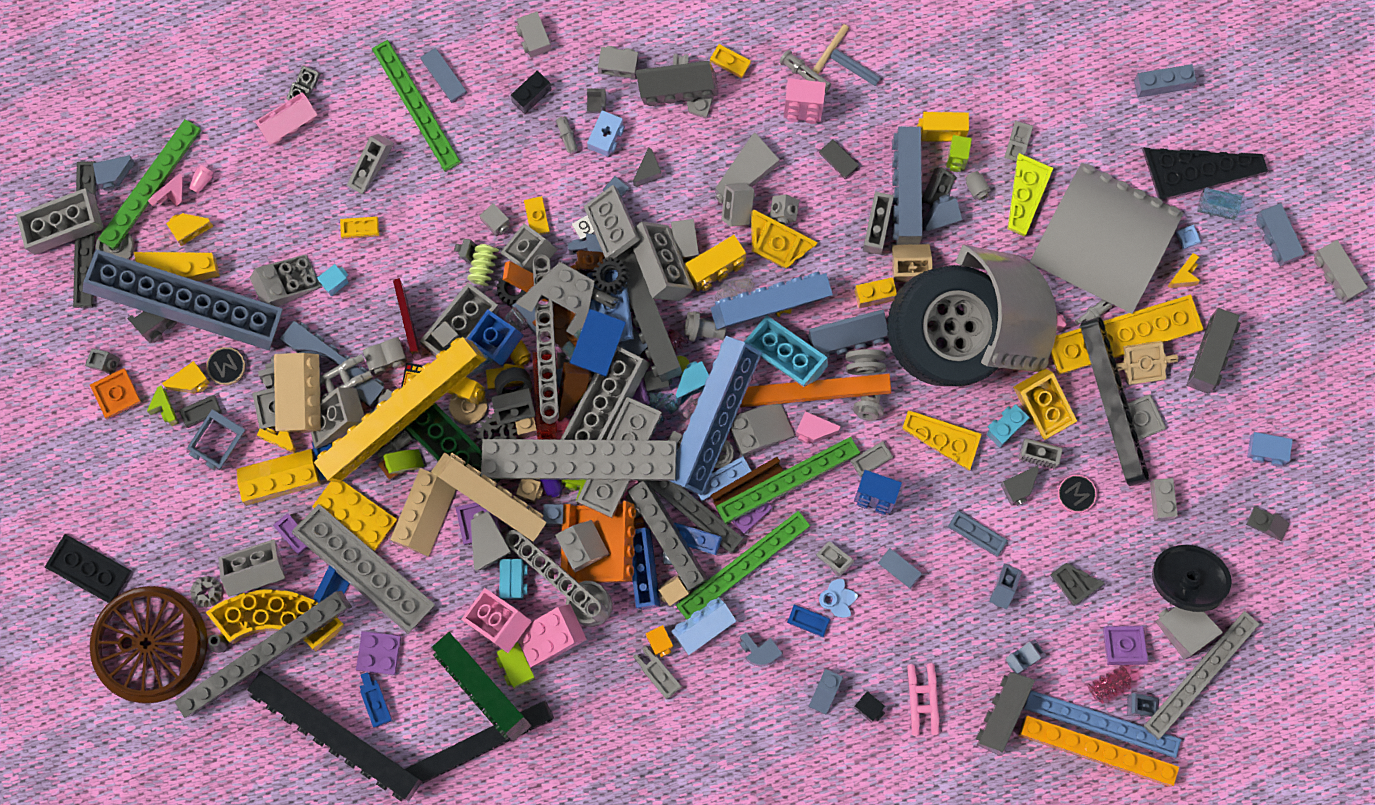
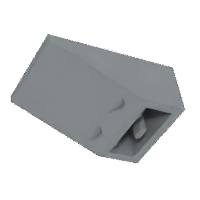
[250,254,321,307]

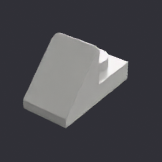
[816,541,854,576]

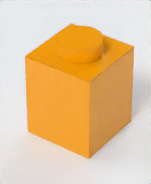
[645,625,673,658]

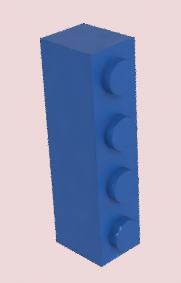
[632,528,661,610]

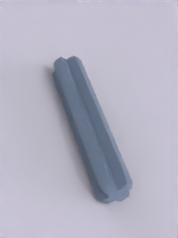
[831,49,880,86]

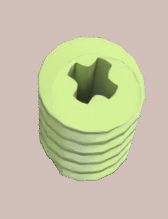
[467,244,499,286]

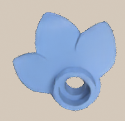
[819,579,858,618]

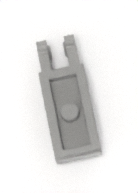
[633,646,682,700]

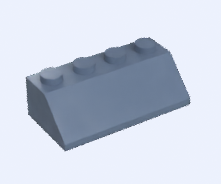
[808,309,888,359]

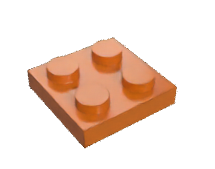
[90,368,142,419]

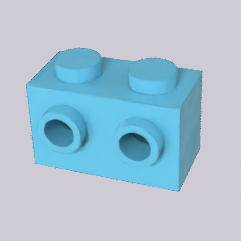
[986,404,1030,448]

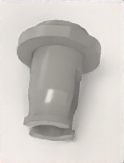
[684,311,726,342]
[853,395,884,421]

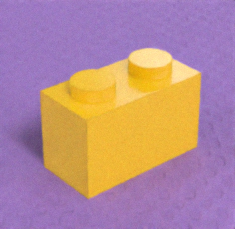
[854,277,897,309]

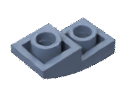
[878,548,922,589]

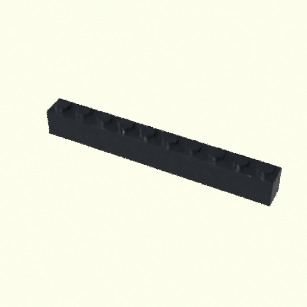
[247,671,423,802]

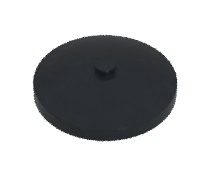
[1152,545,1232,612]

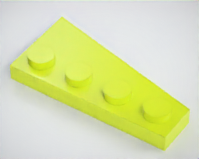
[1007,153,1053,237]

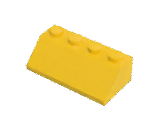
[237,449,321,506]

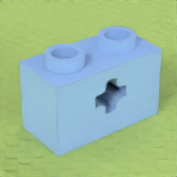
[587,110,625,157]

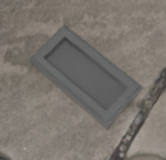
[819,139,859,179]
[179,395,222,428]

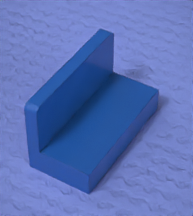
[313,565,350,603]

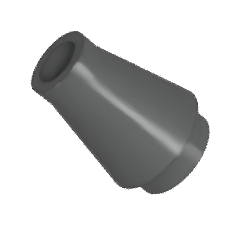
[208,633,228,653]

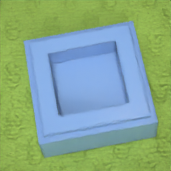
[1175,225,1201,249]

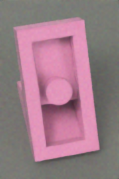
[148,174,182,206]

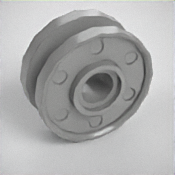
[846,349,886,375]

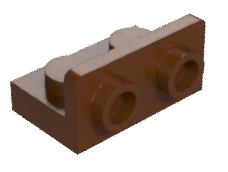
[570,250,608,276]

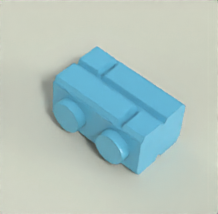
[499,559,528,600]

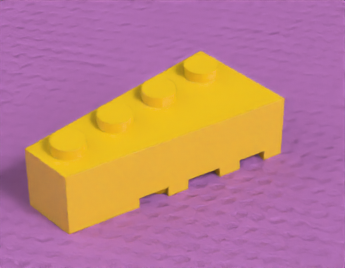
[134,252,220,281]

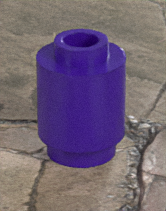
[539,479,564,497]

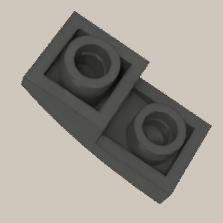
[286,65,321,100]

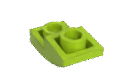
[383,449,424,474]

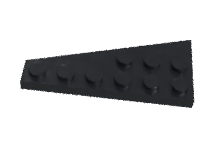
[1142,147,1268,201]

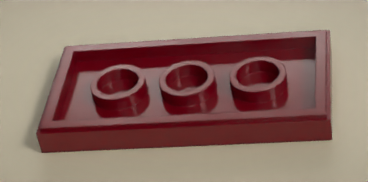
[393,278,422,360]

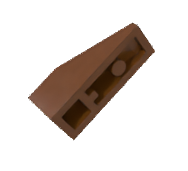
[558,362,592,421]

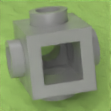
[770,194,799,225]

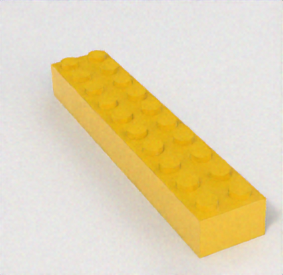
[314,337,486,483]

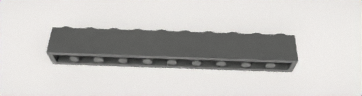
[174,591,352,718]

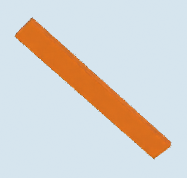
[740,373,891,407]

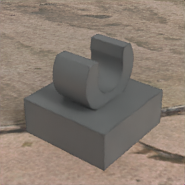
[454,239,478,263]

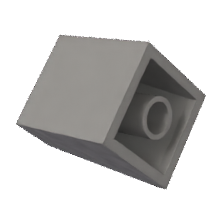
[1155,607,1223,659]

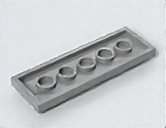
[577,397,662,518]

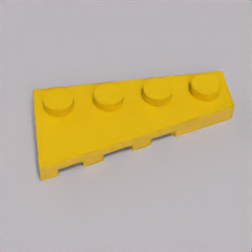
[902,410,982,471]

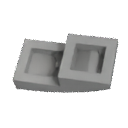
[1004,120,1033,161]

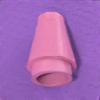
[189,165,214,194]

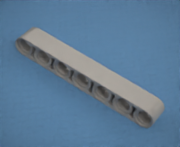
[505,530,608,621]

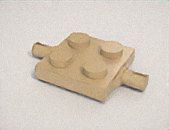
[1116,341,1178,385]

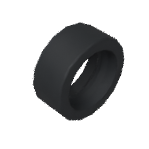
[494,367,533,396]

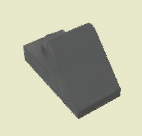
[1246,507,1289,541]

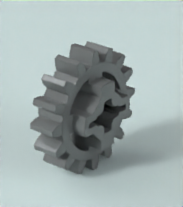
[476,413,518,447]

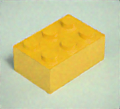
[685,235,746,292]

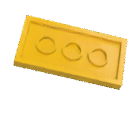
[312,481,398,551]

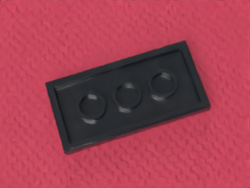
[45,534,132,603]

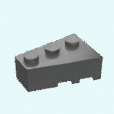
[127,311,177,343]

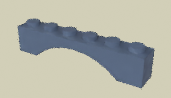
[280,321,386,409]

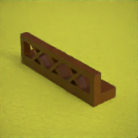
[710,457,784,507]

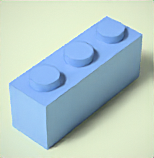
[671,597,736,655]

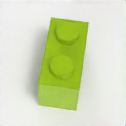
[946,135,972,172]
[495,642,535,689]

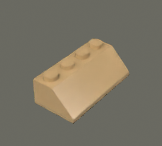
[274,353,321,433]
[390,468,456,557]

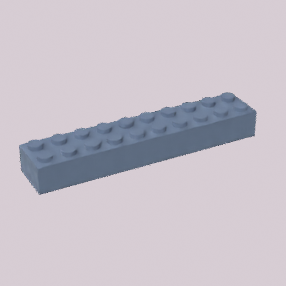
[83,249,283,351]

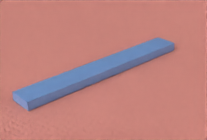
[1024,690,1181,758]

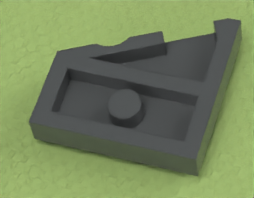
[1050,563,1104,606]

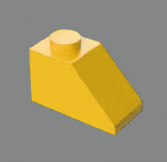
[166,213,213,246]
[162,361,210,394]

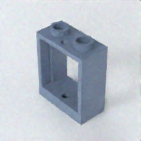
[187,409,245,471]

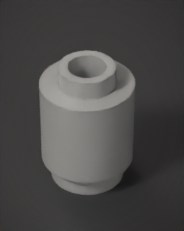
[965,171,991,201]

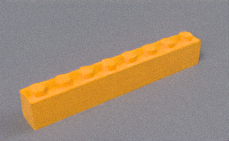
[1018,716,1179,787]

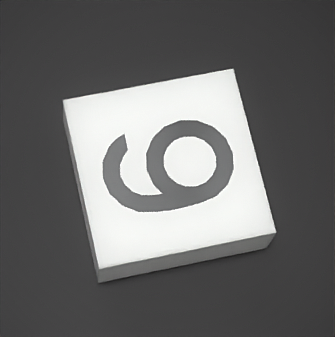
[572,215,595,240]

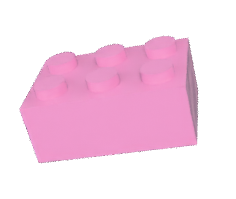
[784,78,826,124]
[461,588,532,653]
[518,604,587,668]

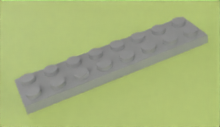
[292,504,435,634]

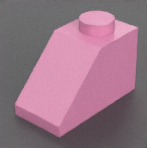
[795,411,841,444]

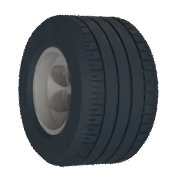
[887,265,998,386]

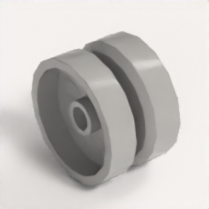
[566,581,613,627]

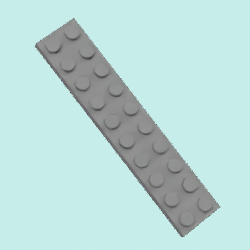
[481,439,677,481]

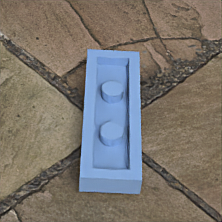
[698,457,751,502]

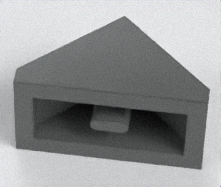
[633,147,662,187]

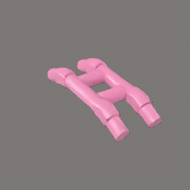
[907,663,939,736]

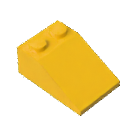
[1013,368,1077,440]

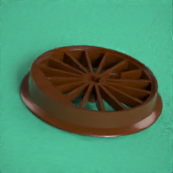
[90,586,208,704]

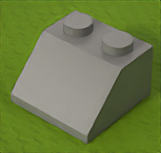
[500,223,557,273]
[555,520,610,572]

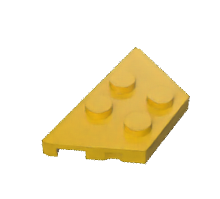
[751,210,818,269]

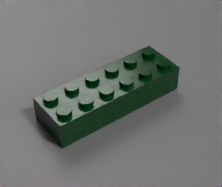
[404,403,501,483]
[431,632,531,742]

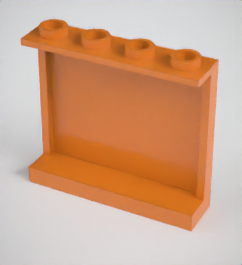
[561,501,636,583]

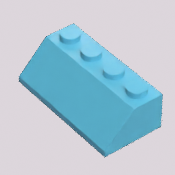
[744,315,828,387]

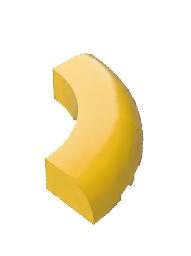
[205,589,344,651]

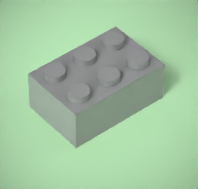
[218,539,285,597]

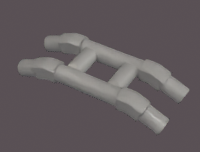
[320,354,373,402]

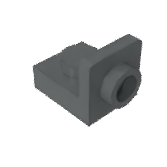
[85,348,120,375]

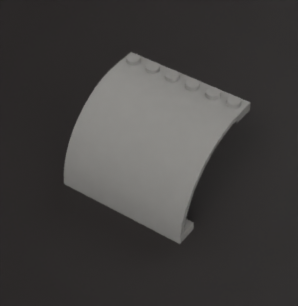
[1030,163,1183,314]
[955,245,1057,372]

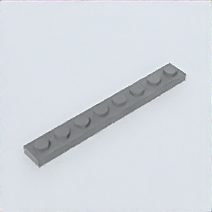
[1143,611,1259,740]

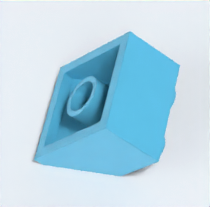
[676,361,709,406]

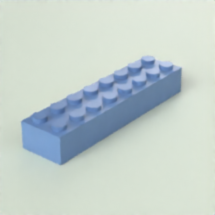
[670,336,762,495]

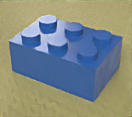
[854,470,902,515]

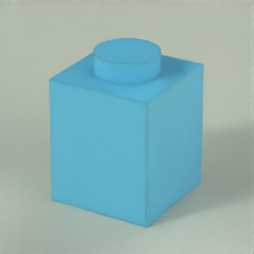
[317,264,349,296]

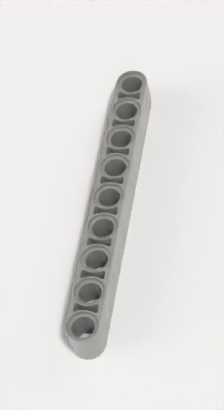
[533,254,559,424]

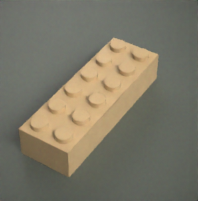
[431,453,547,542]

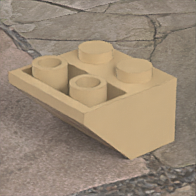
[892,244,932,282]

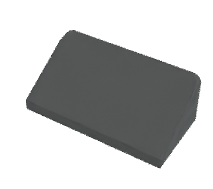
[922,168,956,206]

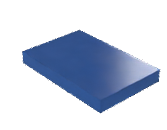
[569,309,626,377]

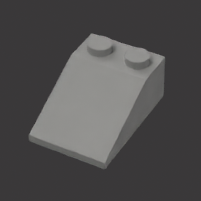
[311,387,364,448]
[730,404,795,457]

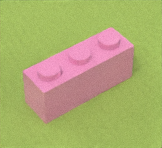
[254,92,317,145]

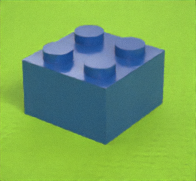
[467,309,524,366]

